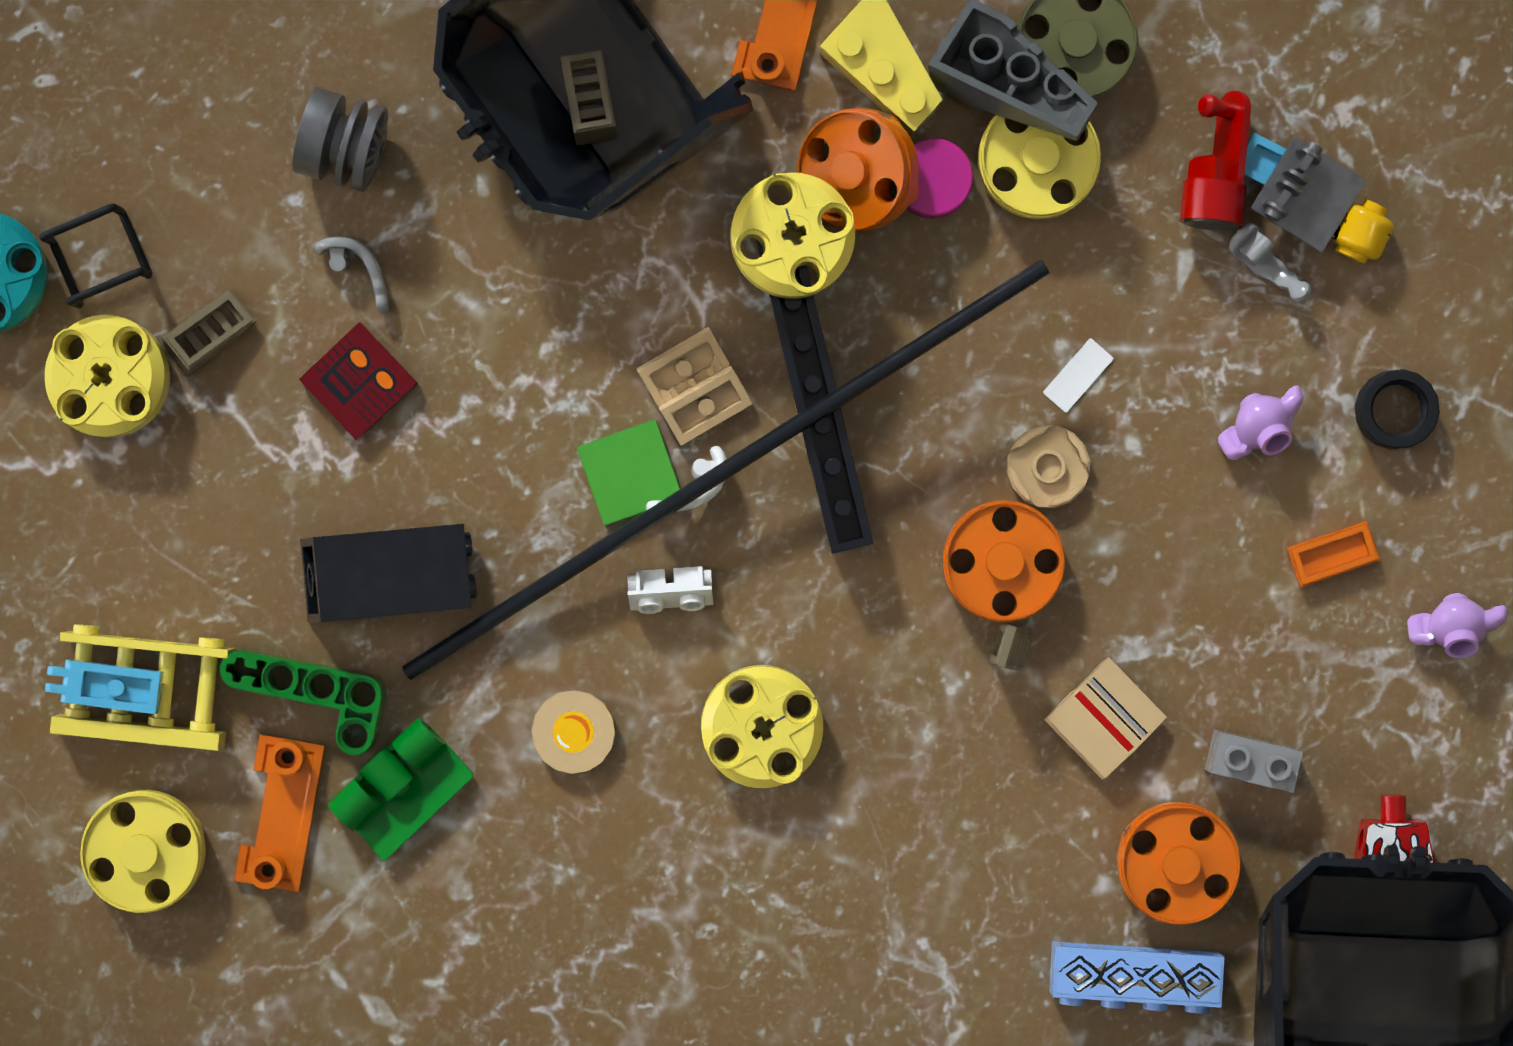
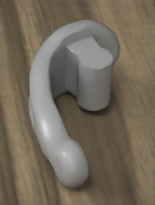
[1229,223,1311,303]
[315,236,390,314]

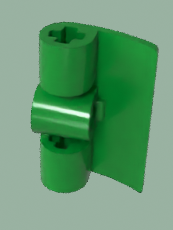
[327,717,473,861]

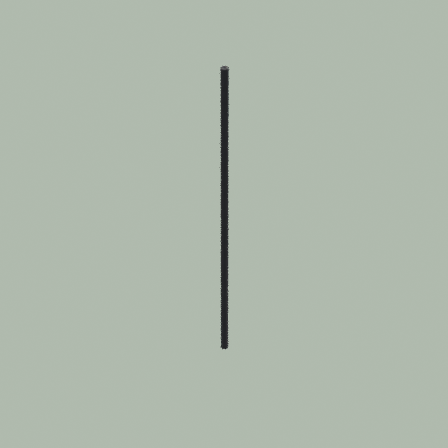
[402,259,1050,680]

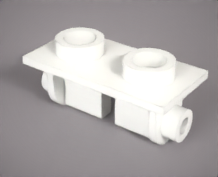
[627,566,714,614]

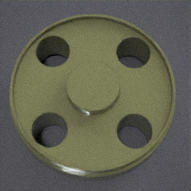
[1017,0,1138,100]

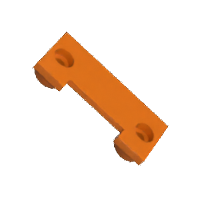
[731,0,818,92]
[234,734,326,892]

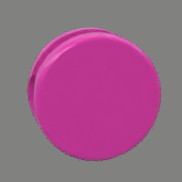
[894,138,973,219]

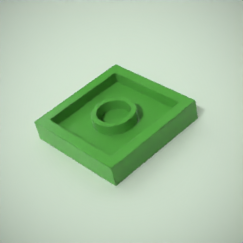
[576,419,680,526]

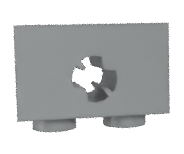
[1204,729,1303,793]

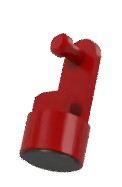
[1179,90,1251,230]

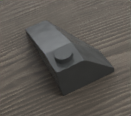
[928,0,1098,141]

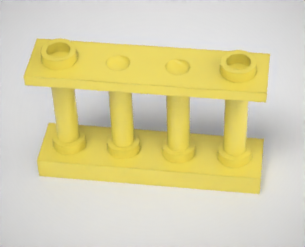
[50,624,235,751]

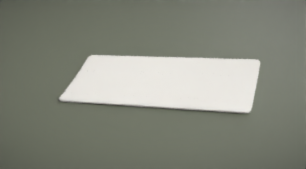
[1043,338,1113,412]

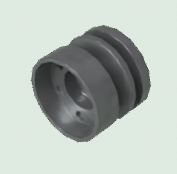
[292,87,388,192]

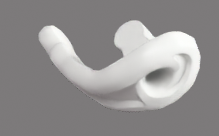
[646,446,727,512]

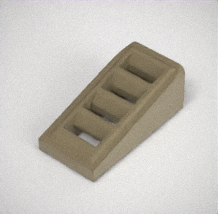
[560,50,617,145]
[162,289,256,376]
[989,622,1032,671]

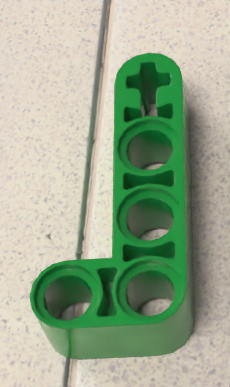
[220,650,386,755]

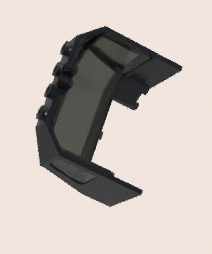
[433,0,754,220]
[1254,845,1513,1046]

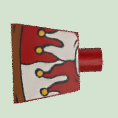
[1354,794,1434,863]

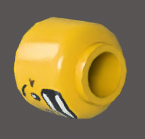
[1332,199,1394,264]

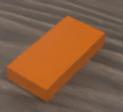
[1286,521,1381,588]

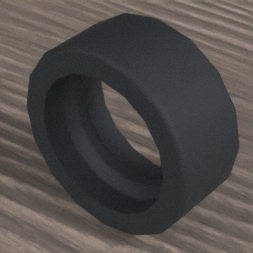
[1355,369,1440,449]

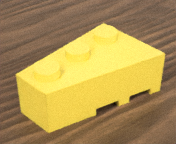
[819,0,942,137]

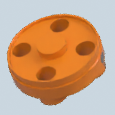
[797,108,919,232]
[941,500,1065,622]
[1117,801,1241,925]

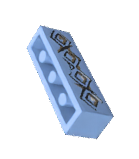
[1049,941,1225,1014]

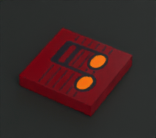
[299,322,419,441]

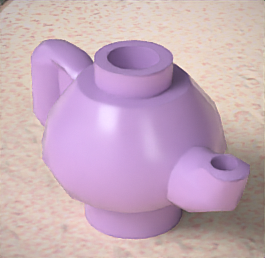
[1218,385,1304,460]
[1407,593,1508,658]

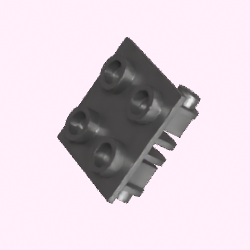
[1250,137,1366,253]

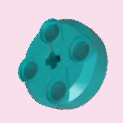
[0,213,48,333]

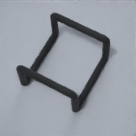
[39,203,152,308]

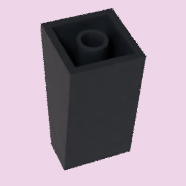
[300,524,476,622]

